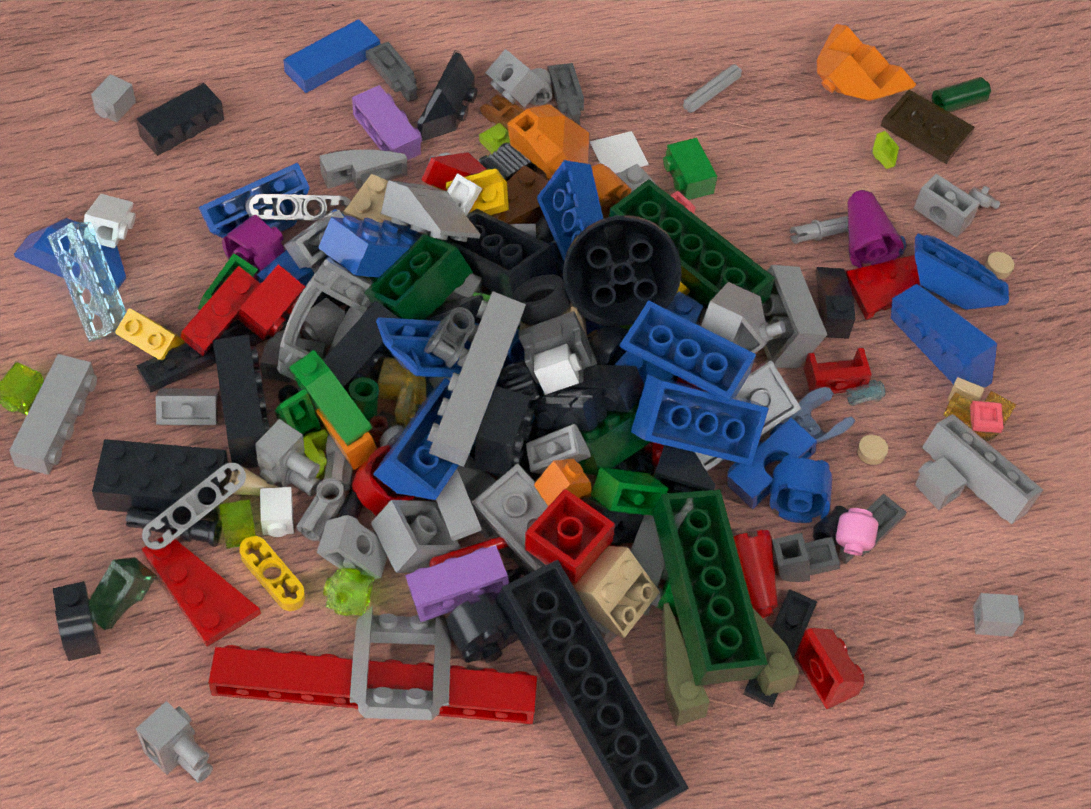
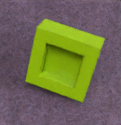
[479,123,510,154]
[872,131,899,169]

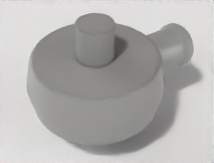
[969,185,1000,209]

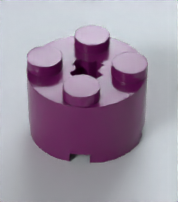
[222,215,285,280]

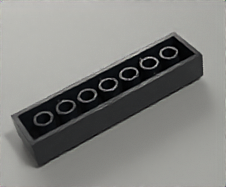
[497,560,689,809]

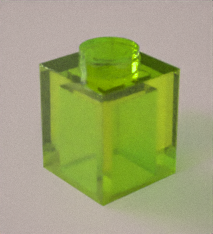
[0,362,44,415]
[219,499,256,549]

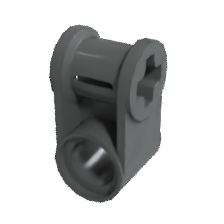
[424,307,475,368]

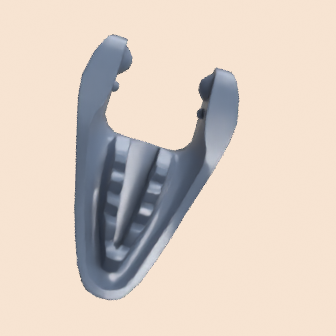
[782,387,856,444]

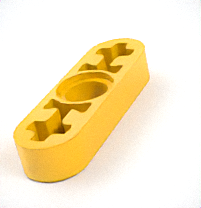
[239,536,305,611]

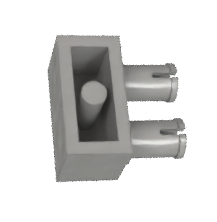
[284,210,344,274]
[255,419,321,497]
[136,701,213,783]

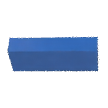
[283,19,380,93]

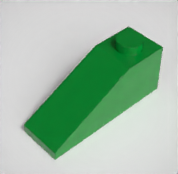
[289,350,372,446]
[274,389,321,437]

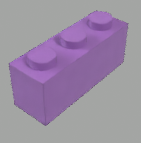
[352,85,422,160]
[405,545,509,622]

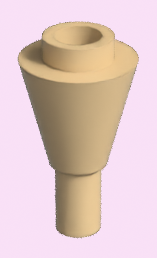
[229,466,279,496]

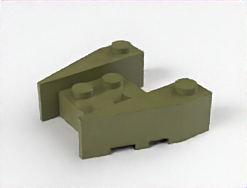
[661,603,799,726]

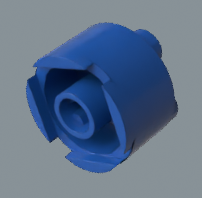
[770,455,833,523]

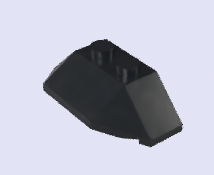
[417,50,478,142]

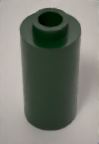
[932,77,991,112]
[348,377,379,435]

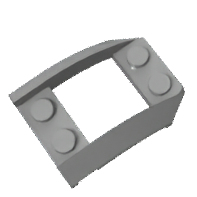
[277,257,374,381]
[350,605,451,720]

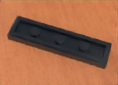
[743,589,817,707]

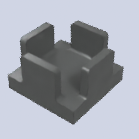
[519,311,597,390]

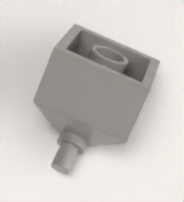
[701,282,786,353]

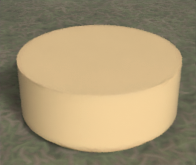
[985,252,1014,279]
[857,435,888,465]

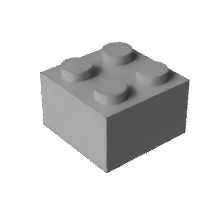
[371,500,461,573]

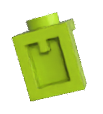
[303,429,328,480]

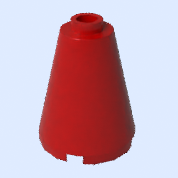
[733,530,778,618]

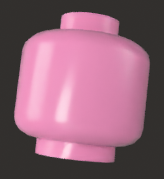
[836,508,878,556]

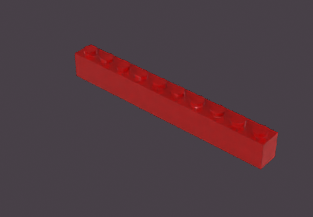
[208,645,537,724]

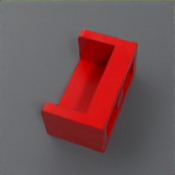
[803,348,872,394]

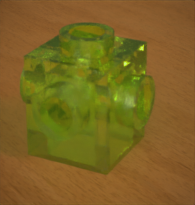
[323,567,375,616]

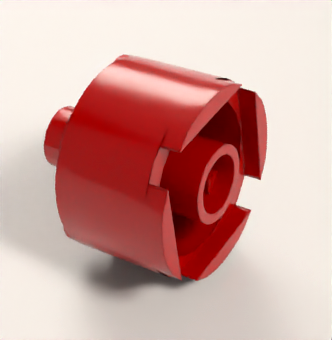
[352,445,415,516]

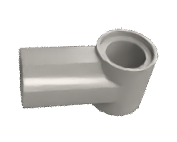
[324,433,353,491]
[297,478,345,541]

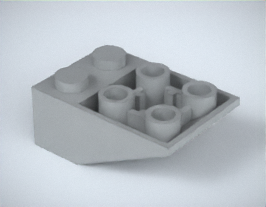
[381,180,480,242]

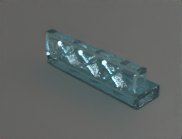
[48,222,126,342]

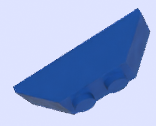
[198,162,310,238]
[14,218,126,298]
[915,233,1009,310]
[376,317,479,378]

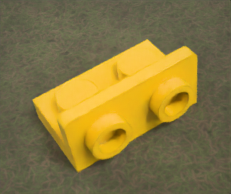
[446,169,509,215]
[115,308,186,360]

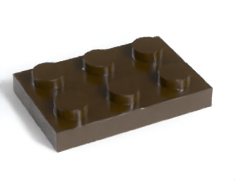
[880,90,975,164]

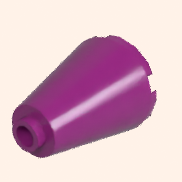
[847,190,904,268]

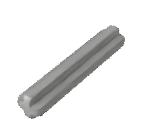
[683,64,742,113]

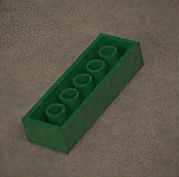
[609,179,775,309]
[652,489,768,686]

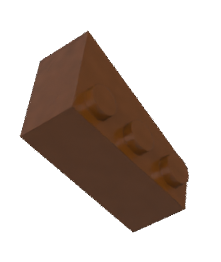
[491,165,549,225]

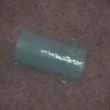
[846,379,885,406]

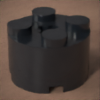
[446,592,519,663]

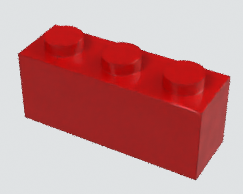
[180,266,260,356]

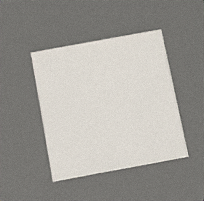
[590,131,649,173]

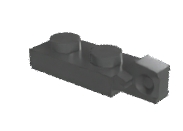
[365,42,418,102]
[547,63,584,125]
[838,494,907,564]

